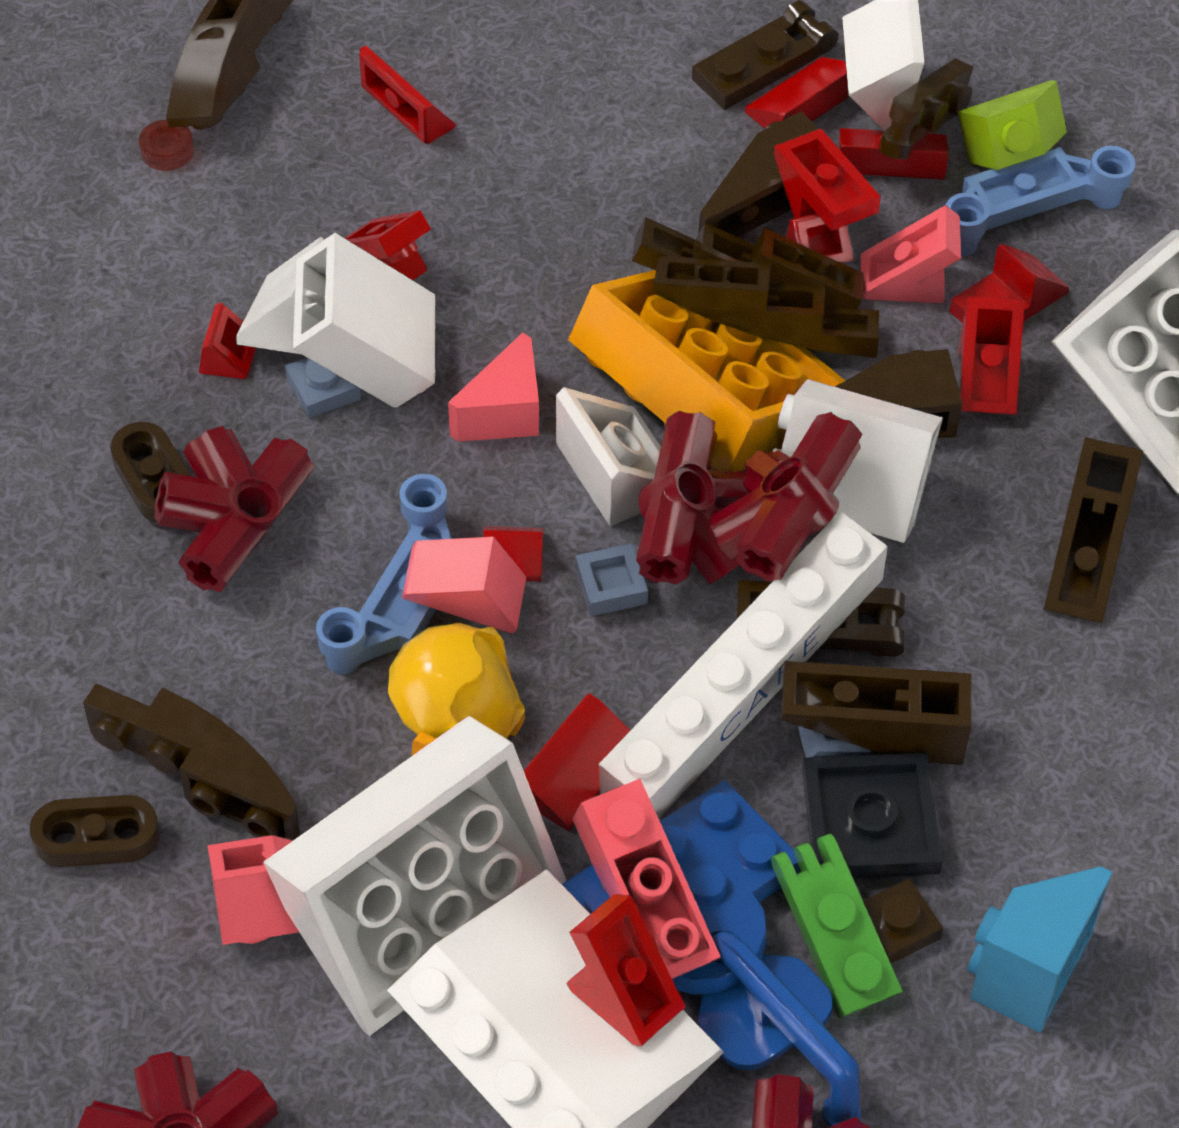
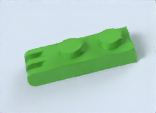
[771,834,903,1019]

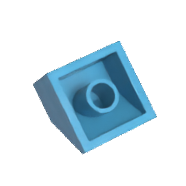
[967,866,1113,1033]

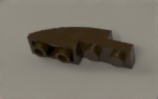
[166,0,294,130]
[83,684,300,840]

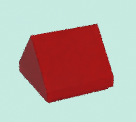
[786,213,854,263]
[199,302,256,379]
[483,526,544,582]

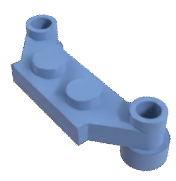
[946,146,1135,257]
[316,474,451,675]

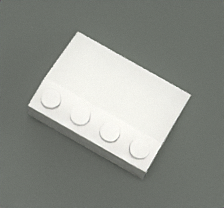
[1051,230,1179,497]
[263,716,567,1036]
[387,869,724,1128]

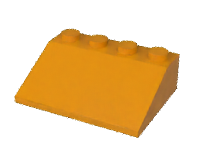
[568,270,846,471]

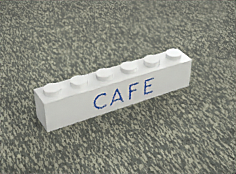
[599,511,888,819]

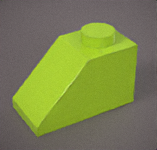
[958,80,1067,170]

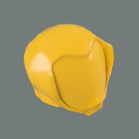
[388,623,525,739]

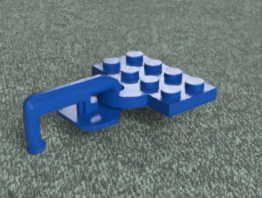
[562,780,861,1127]

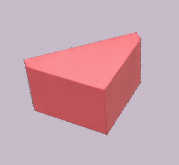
[448,332,539,442]
[402,537,526,633]

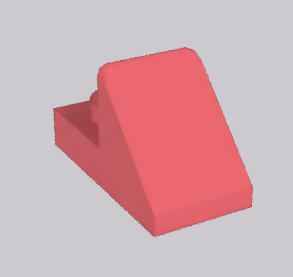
[860,205,961,303]

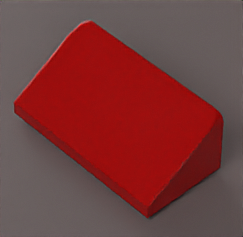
[359,45,456,144]
[745,57,850,129]
[838,128,948,180]
[524,693,631,832]

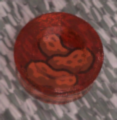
[139,119,194,171]

